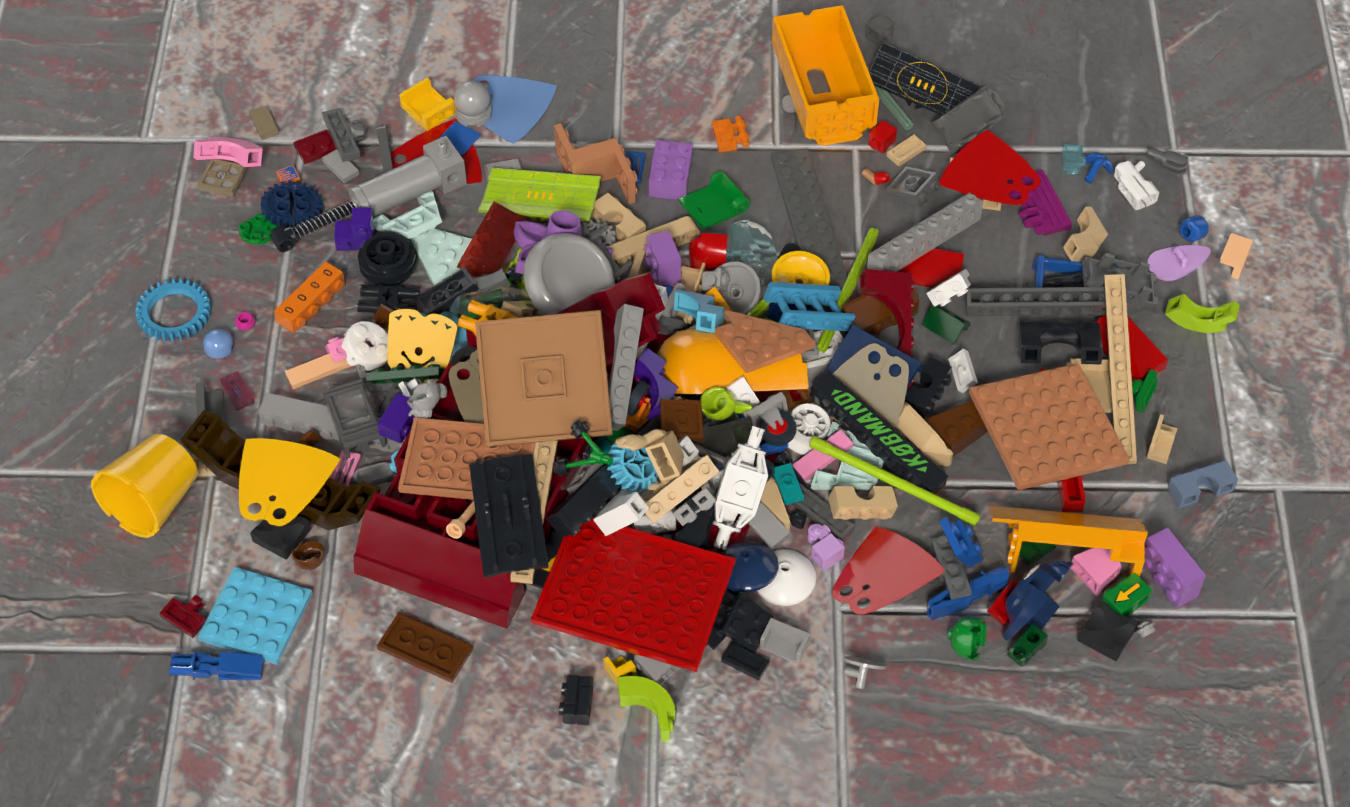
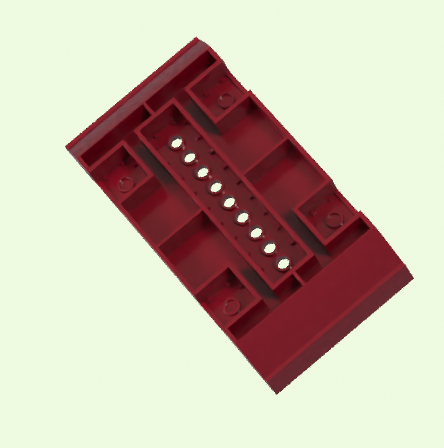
[354,315,638,629]

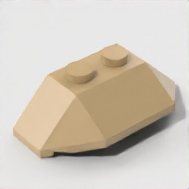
[896,402,953,466]

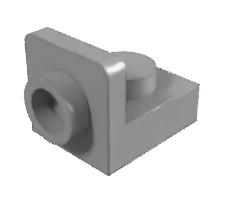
[702,268,729,293]

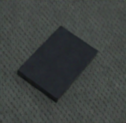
[415,267,479,316]

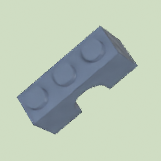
[1168,460,1238,508]

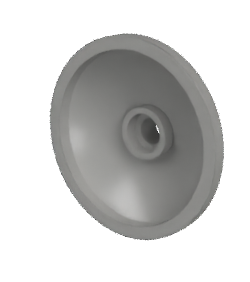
[714,262,761,315]

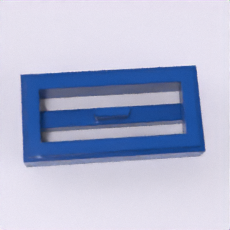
[626,152,646,184]

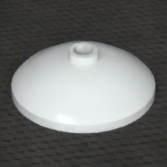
[757,549,816,606]

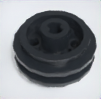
[357,232,417,285]

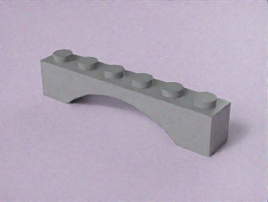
[608,304,644,431]

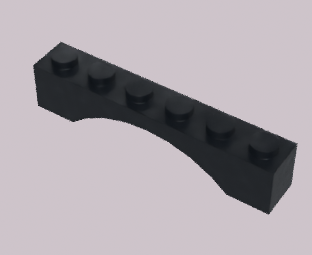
[673,453,775,550]

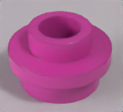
[235,312,255,331]

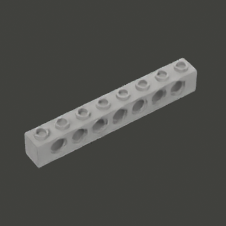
[867,193,984,272]

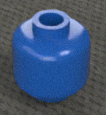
[1180,215,1209,242]

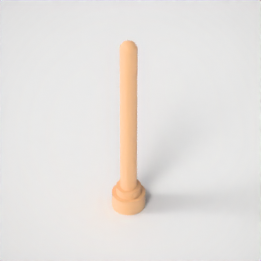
[446,500,475,538]

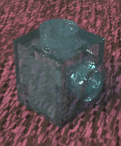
[1061,144,1086,175]

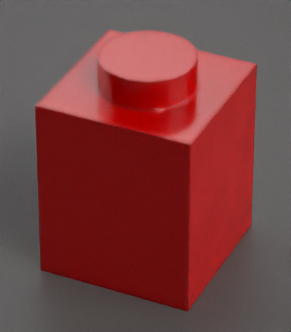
[868,120,897,154]

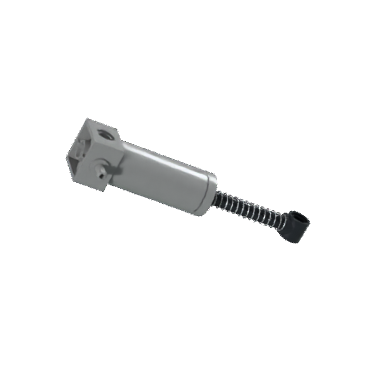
[270,136,467,253]

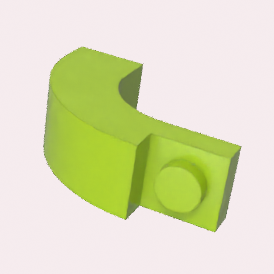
[1165,294,1240,333]
[617,676,675,742]

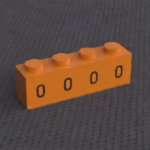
[274,261,345,333]

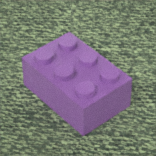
[649,140,693,200]
[1143,528,1206,608]

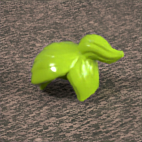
[700,387,752,420]

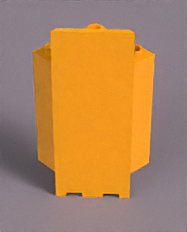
[989,505,1148,577]

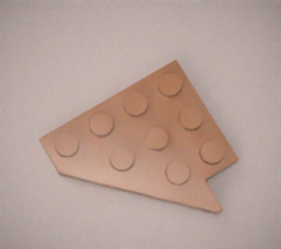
[714,310,815,373]

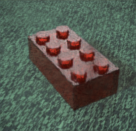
[457,201,527,278]

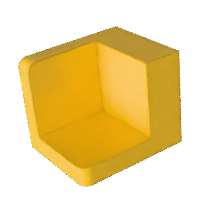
[603,656,636,687]

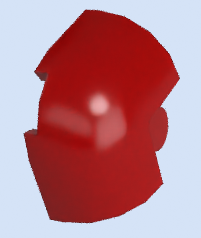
[689,233,728,271]

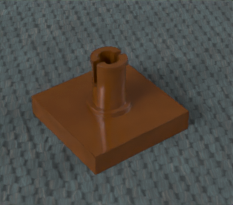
[659,399,703,441]

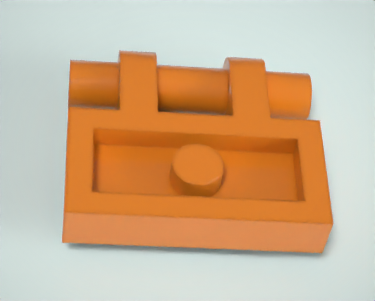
[711,116,750,153]

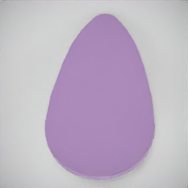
[1147,245,1211,281]

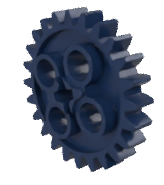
[261,180,323,228]

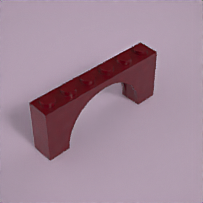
[860,269,914,391]

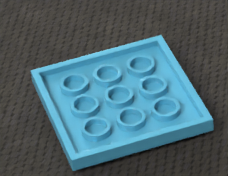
[198,567,313,665]

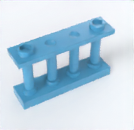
[763,282,855,331]

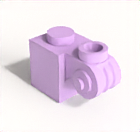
[807,524,845,571]

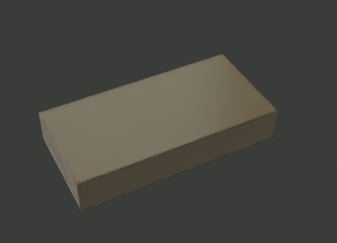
[249,106,279,140]

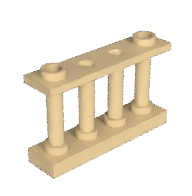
[642,454,719,523]

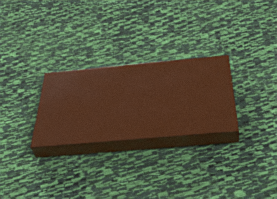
[377,612,473,683]

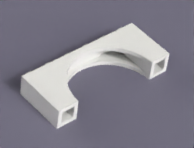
[593,436,699,536]

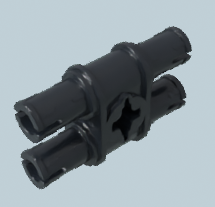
[357,283,420,313]

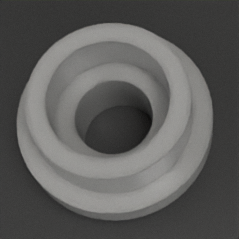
[1135,621,1156,639]

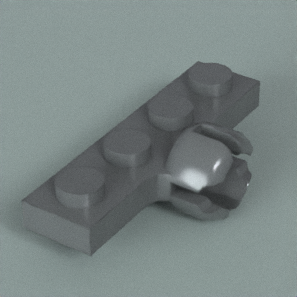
[322,108,366,162]
[929,535,972,600]

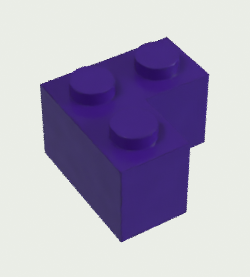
[334,207,375,251]
[377,393,416,444]

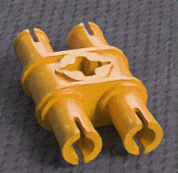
[458,299,519,336]

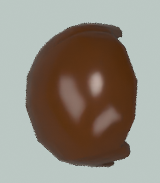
[291,541,326,570]

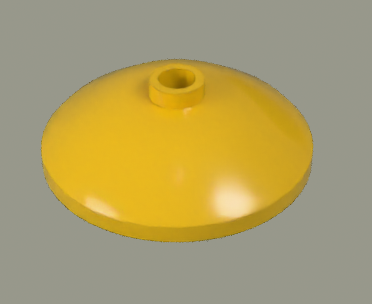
[771,251,830,285]

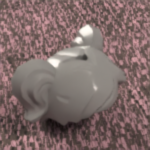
[407,379,447,419]

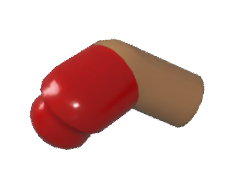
[862,168,890,185]

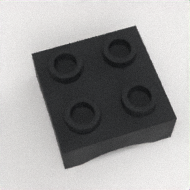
[250,508,311,560]
[1078,601,1138,661]

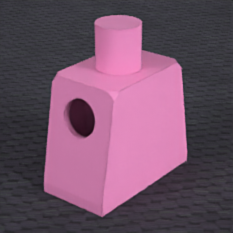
[1070,548,1121,596]

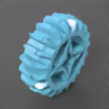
[607,443,658,492]

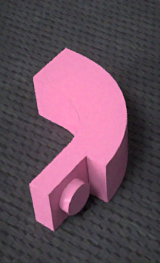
[193,137,262,167]

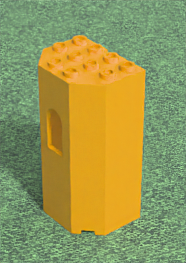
[772,5,879,146]

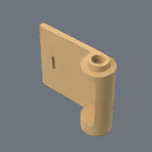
[1066,358,1112,413]

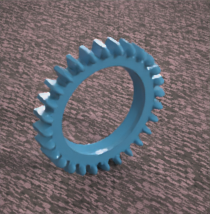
[135,278,211,342]

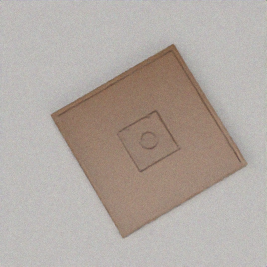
[475,310,613,447]

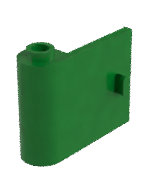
[678,171,751,230]

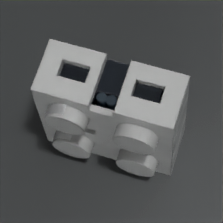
[671,482,716,526]

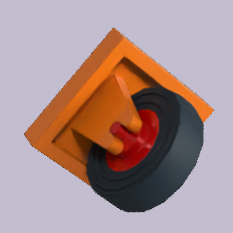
[624,381,651,433]

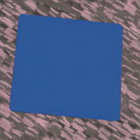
[440,121,481,155]

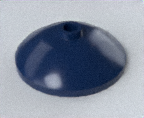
[720,542,779,592]

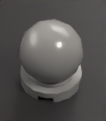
[454,80,492,127]

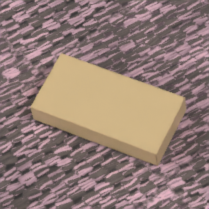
[886,134,927,166]

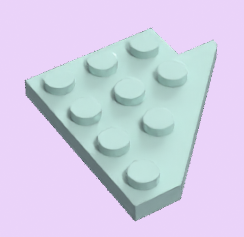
[410,228,488,286]

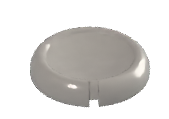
[524,233,615,315]

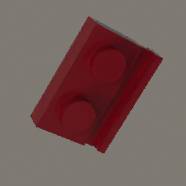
[293,129,336,165]

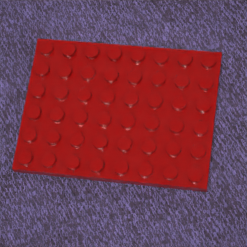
[531,517,736,672]

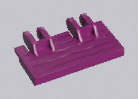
[1008,170,1072,236]

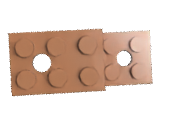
[554,124,638,204]

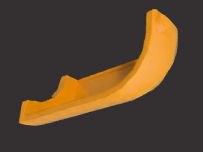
[656,328,808,394]

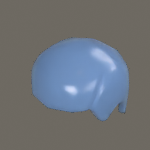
[203,329,234,359]

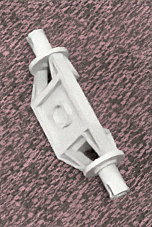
[713,426,768,550]

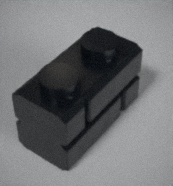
[559,675,594,726]

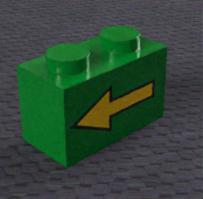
[1102,573,1152,617]

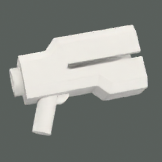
[1114,161,1159,210]

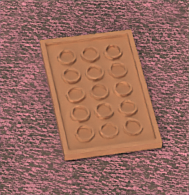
[398,417,535,500]

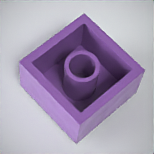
[644,231,681,287]

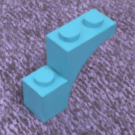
[674,289,725,333]

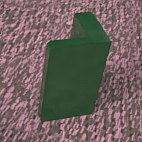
[922,304,971,344]

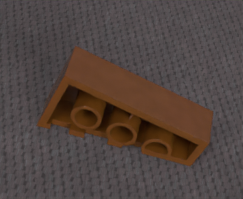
[925,401,988,458]

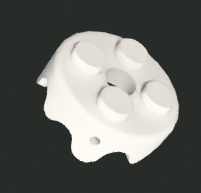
[342,321,388,371]

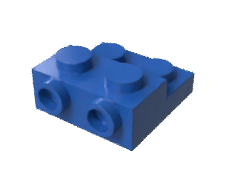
[939,517,984,568]

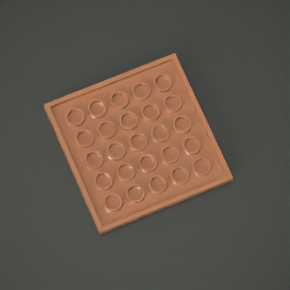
[969,363,1130,491]

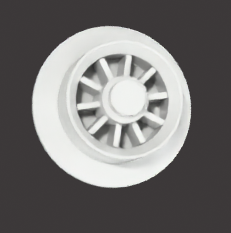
[788,403,831,455]

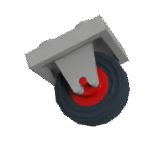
[747,392,796,446]

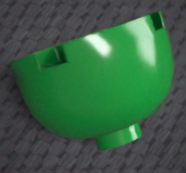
[948,617,987,661]

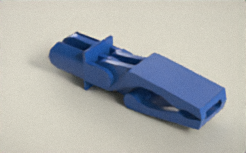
[927,567,1009,620]
[169,650,264,680]

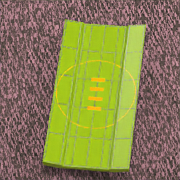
[478,167,601,221]

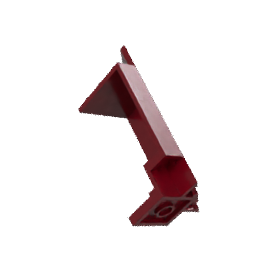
[556,272,665,366]

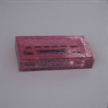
[220,371,255,411]

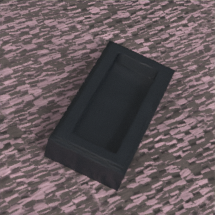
[721,642,770,681]

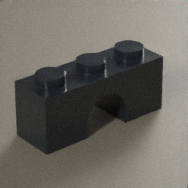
[904,357,953,419]

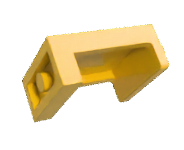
[399,78,456,131]

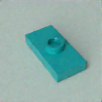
[773,463,804,506]

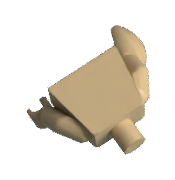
[615,429,684,495]

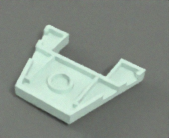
[373,191,442,239]
[811,422,884,490]

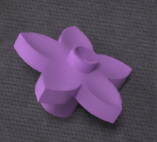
[514,211,613,274]

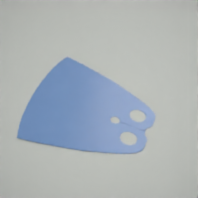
[473,75,557,144]

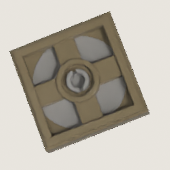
[197,159,247,197]

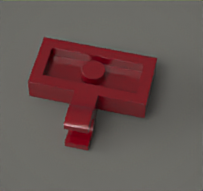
[159,595,206,638]

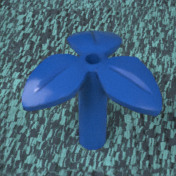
[1082,152,1113,184]

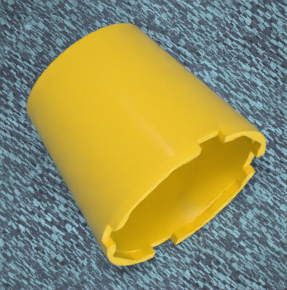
[91,434,198,538]

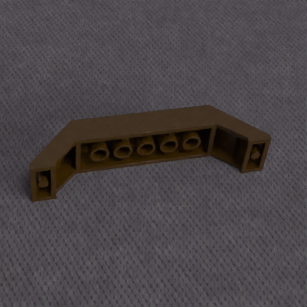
[180,410,381,530]

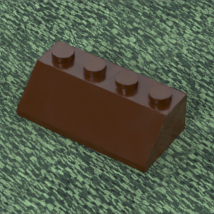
[842,279,920,335]

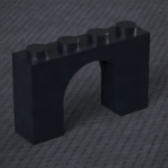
[1019,322,1103,364]

